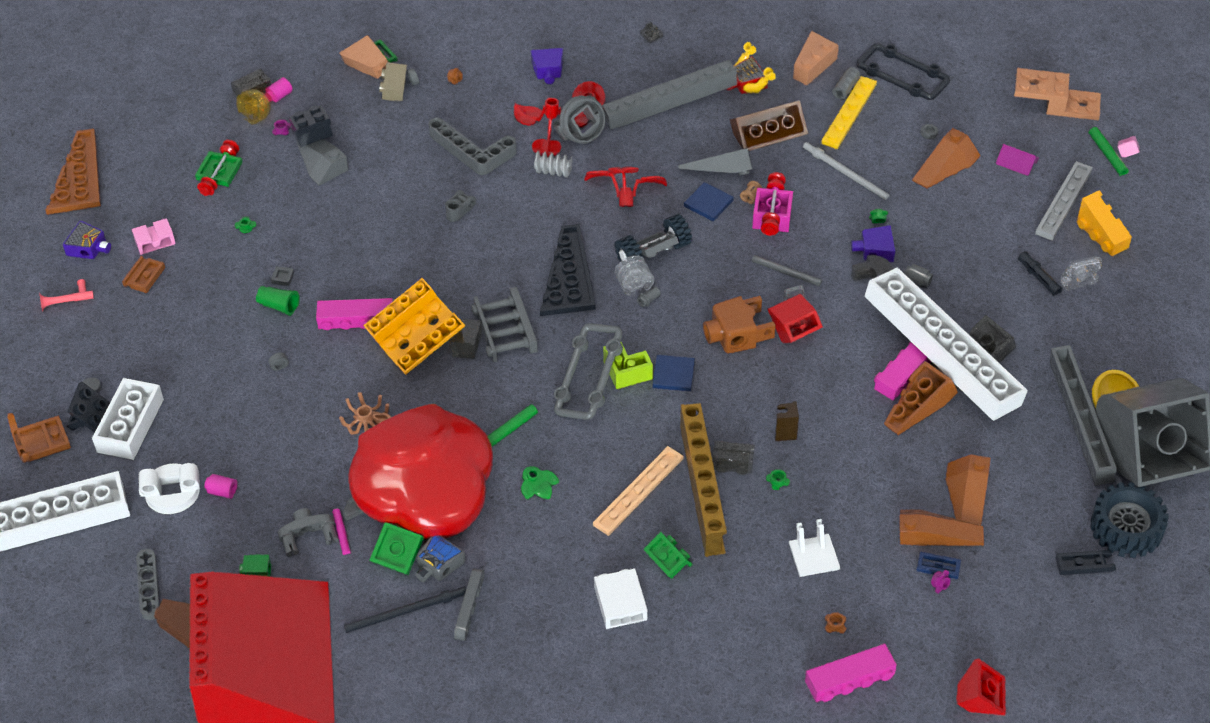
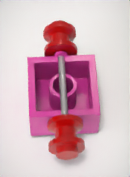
[753,172,793,236]

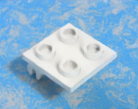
[789,519,840,577]

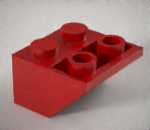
[768,294,823,343]

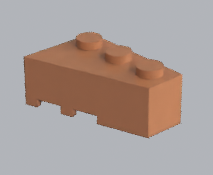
[793,31,839,85]

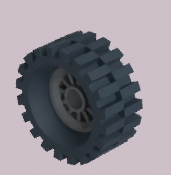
[1090,482,1169,558]

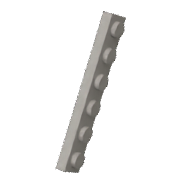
[1036,161,1093,241]

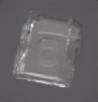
[1058,256,1103,291]

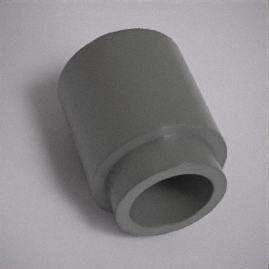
[904,264,933,288]

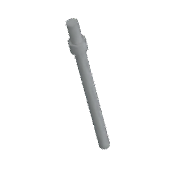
[803,142,890,200]

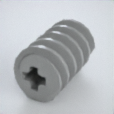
[534,151,572,178]

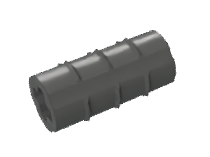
[832,67,860,100]

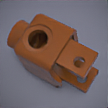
[703,296,775,353]

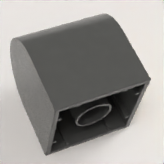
[1096,378,1210,487]

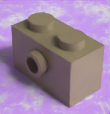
[379,62,407,101]

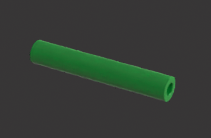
[1089,127,1129,176]
[487,404,538,447]

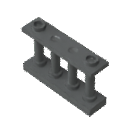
[471,287,538,362]

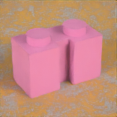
[132,218,175,255]

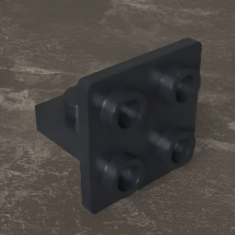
[66,382,110,433]

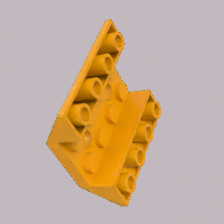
[363,278,465,375]

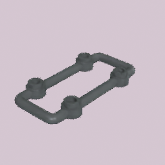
[554,323,623,420]

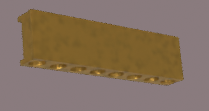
[680,403,727,557]

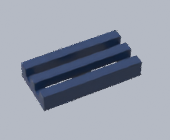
[916,552,961,579]

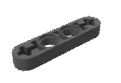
[136,549,160,620]
[454,568,485,641]

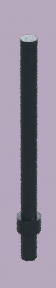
[344,586,466,633]

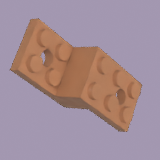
[1014,68,1101,120]

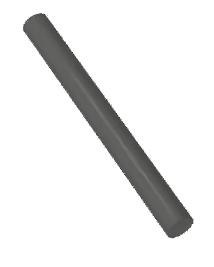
[752,255,822,286]

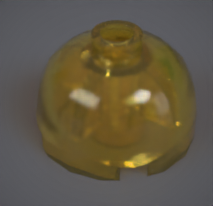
[237,89,270,125]

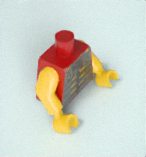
[727,42,776,94]

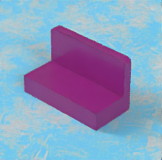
[996,144,1039,176]

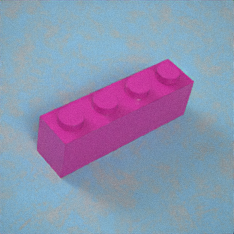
[316,298,393,330]
[874,341,932,401]
[805,644,896,702]

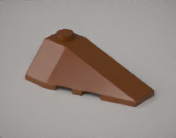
[946,454,991,525]

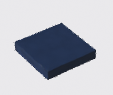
[684,182,734,222]
[653,355,695,391]

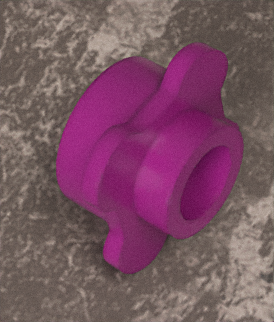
[272,120,291,136]
[931,570,950,593]

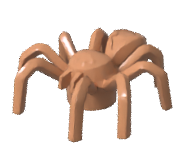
[339,392,391,435]

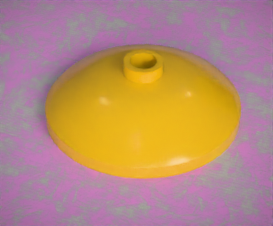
[1092,370,1139,408]

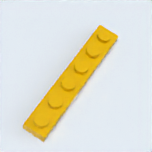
[821,76,877,149]

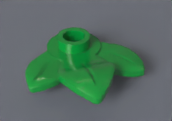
[521,466,559,500]

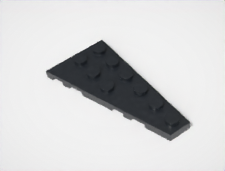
[540,224,595,316]

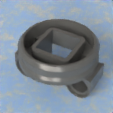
[552,96,606,144]

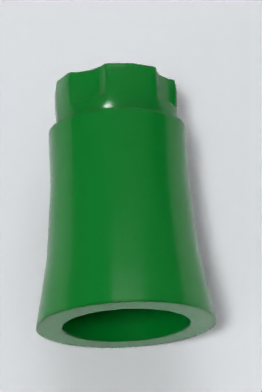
[256,286,300,316]

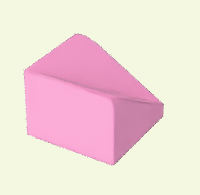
[1118,136,1139,157]

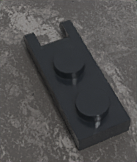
[1056,550,1116,575]

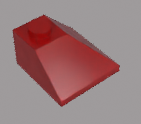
[957,658,1006,715]

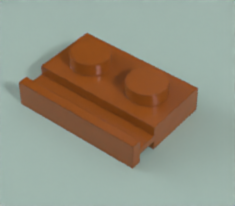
[122,256,165,293]

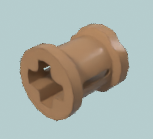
[740,181,762,204]

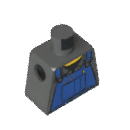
[415,536,465,582]

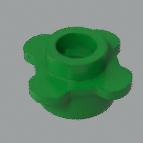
[869,209,888,223]
[234,216,256,233]
[766,469,790,490]

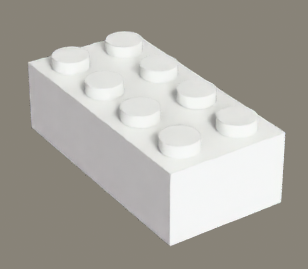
[92,378,164,460]

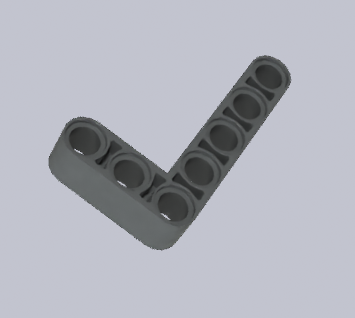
[429,118,517,175]

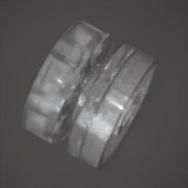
[614,256,654,296]

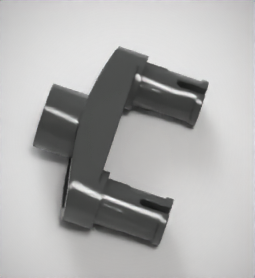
[278,508,339,557]

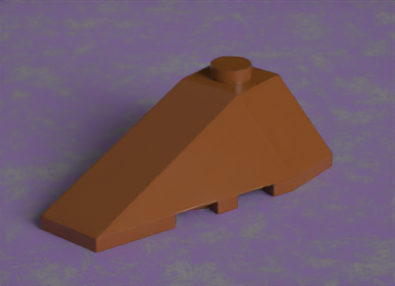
[912,128,981,188]
[884,361,958,435]
[900,510,984,546]

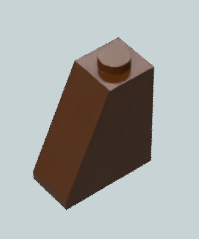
[154,599,190,648]

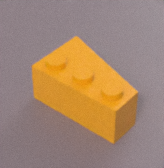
[1077,190,1132,256]

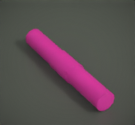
[332,509,351,555]

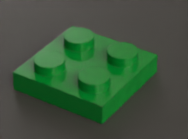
[369,522,424,575]

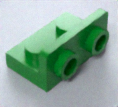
[643,532,693,579]

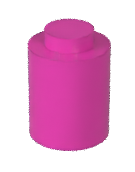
[265,77,292,102]
[205,474,237,499]

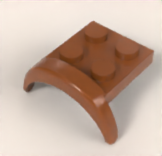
[8,413,71,463]

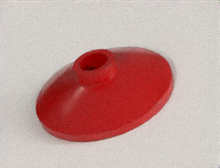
[572,81,606,107]

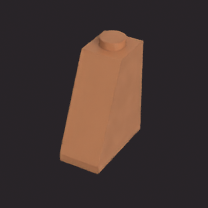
[340,35,388,78]

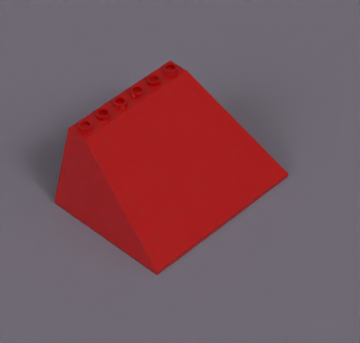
[190,572,335,723]

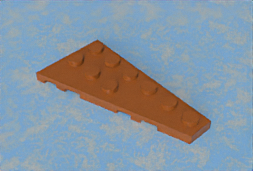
[45,129,101,215]

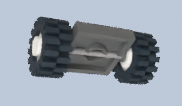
[614,214,692,271]

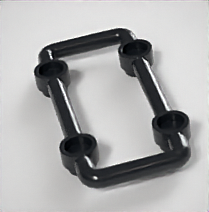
[857,44,950,100]

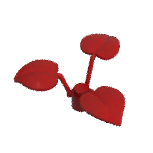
[514,98,589,157]
[585,167,667,207]

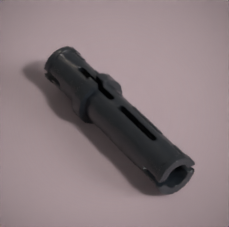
[1018,251,1063,296]

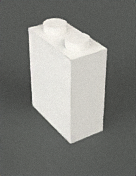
[594,568,647,629]

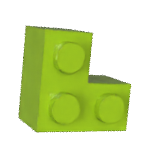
[603,342,653,389]

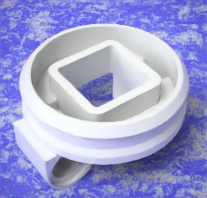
[139,463,200,514]

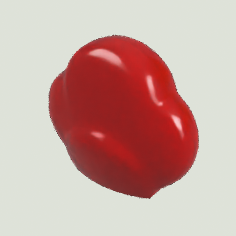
[348,404,493,540]

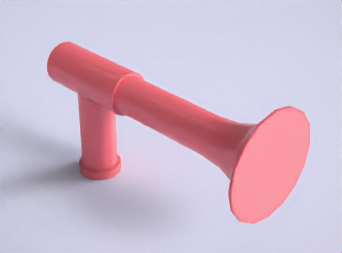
[39,279,94,312]

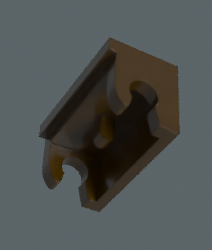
[775,401,799,441]

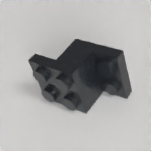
[289,105,333,147]

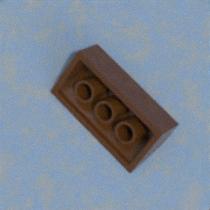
[729,100,808,151]

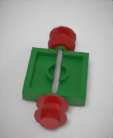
[195,140,243,196]

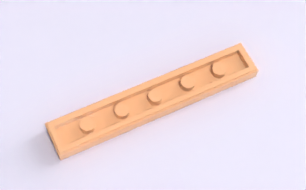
[593,446,684,536]

